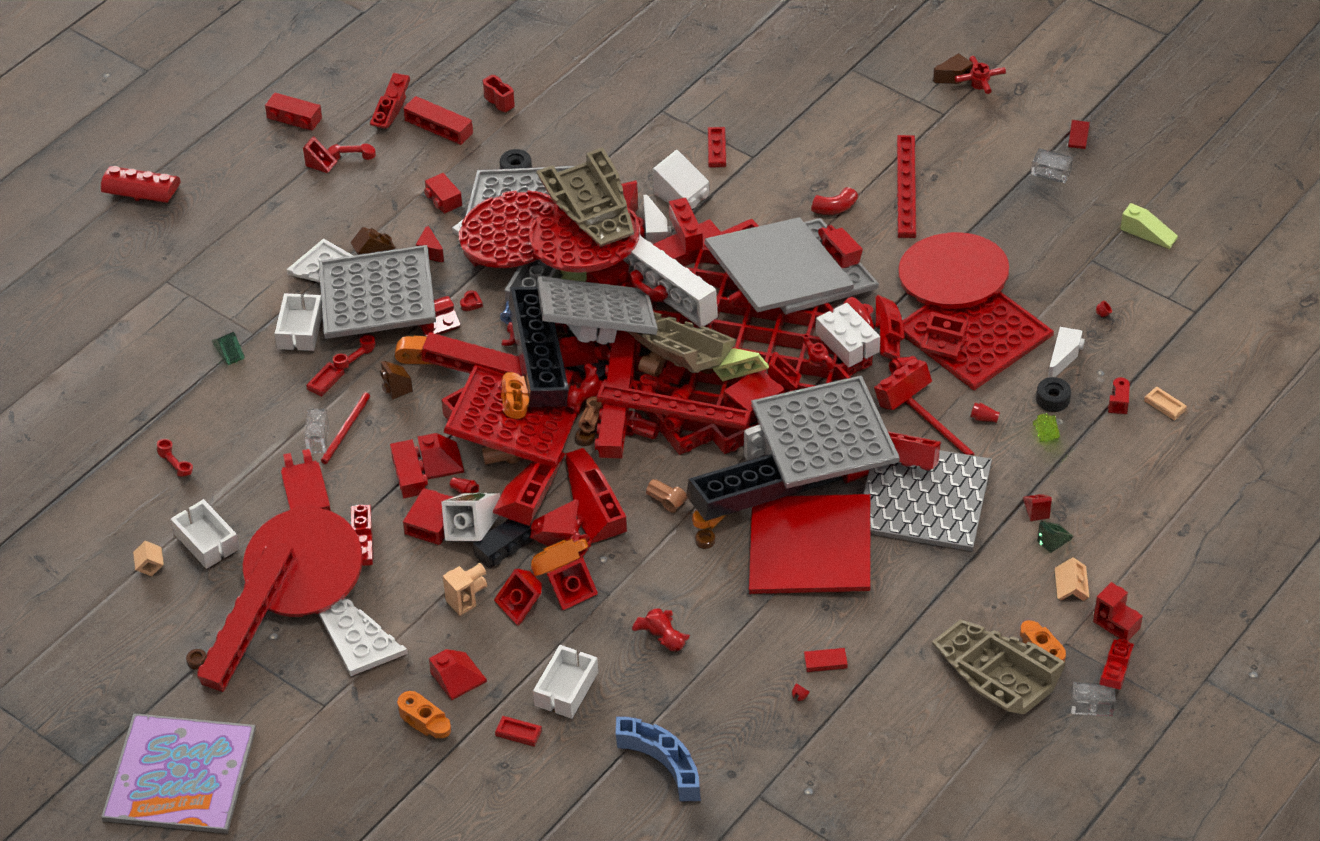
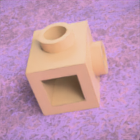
[133,541,164,576]

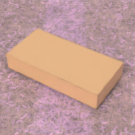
[1144,387,1187,421]

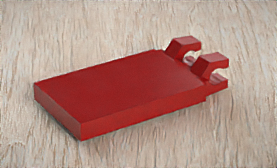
[281,449,331,511]

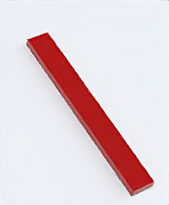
[897,135,916,238]
[596,383,751,430]

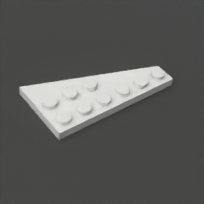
[287,239,353,282]
[318,598,408,676]

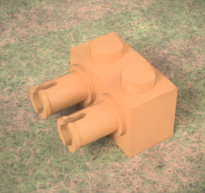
[443,563,487,616]

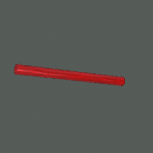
[321,392,370,464]
[905,397,975,456]

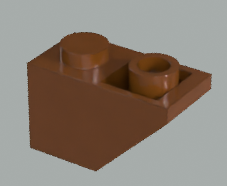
[933,53,973,84]
[350,227,396,255]
[380,361,413,400]

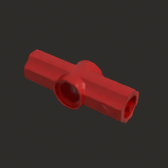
[626,410,660,439]

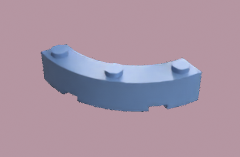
[616,717,701,801]

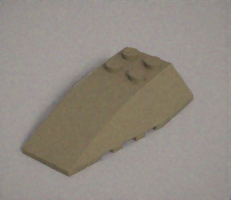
[536,147,634,247]
[627,312,736,373]
[932,619,1065,715]

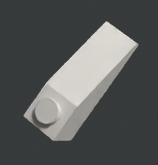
[644,195,672,244]
[1048,327,1085,378]

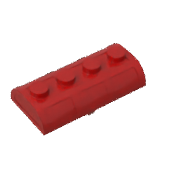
[101,166,181,203]

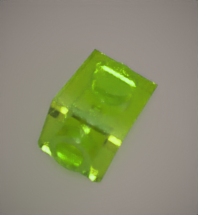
[1033,413,1060,442]

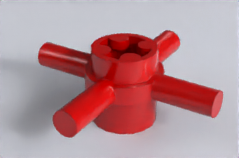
[955,56,1006,94]

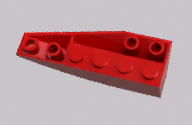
[566,448,627,544]
[493,452,566,526]

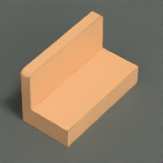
[1055,557,1089,601]

